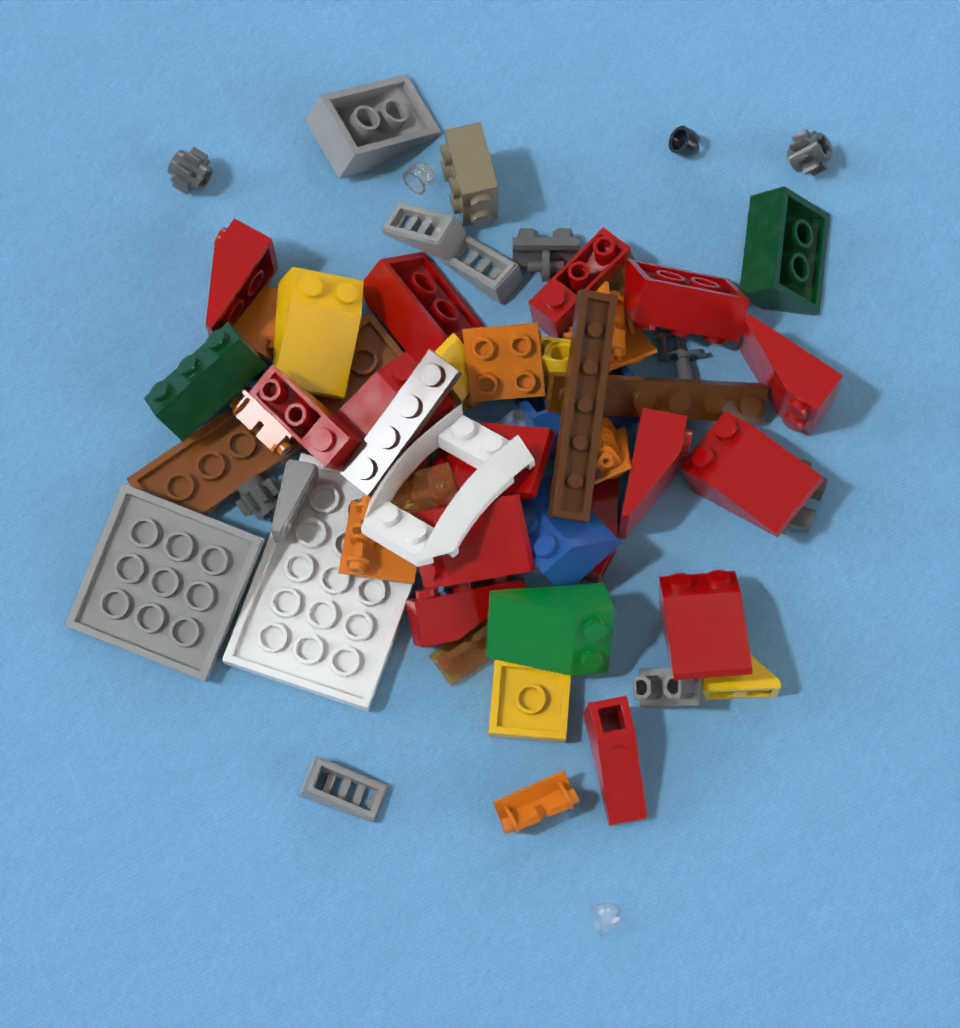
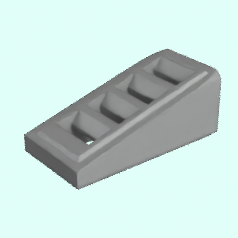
[381,202,466,260]
[441,234,523,304]
[271,459,319,543]
[298,756,388,823]

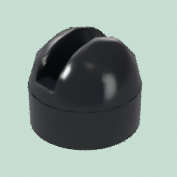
[669,126,700,157]

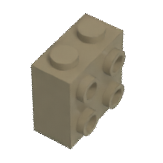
[440,122,498,226]

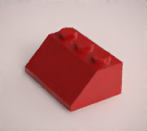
[363,251,485,364]
[624,258,750,344]

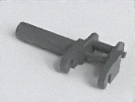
[652,329,705,379]

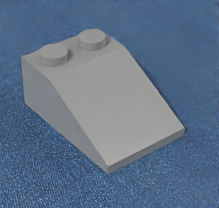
[305,74,441,179]

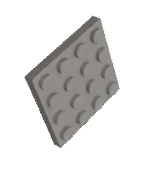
[64,483,265,682]

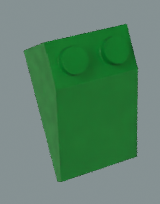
[485,583,615,676]

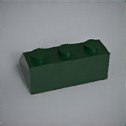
[740,186,830,315]
[144,322,267,442]

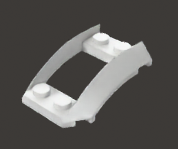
[361,404,535,567]

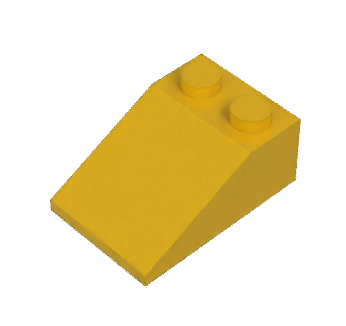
[273,267,363,400]

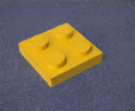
[488,660,571,743]

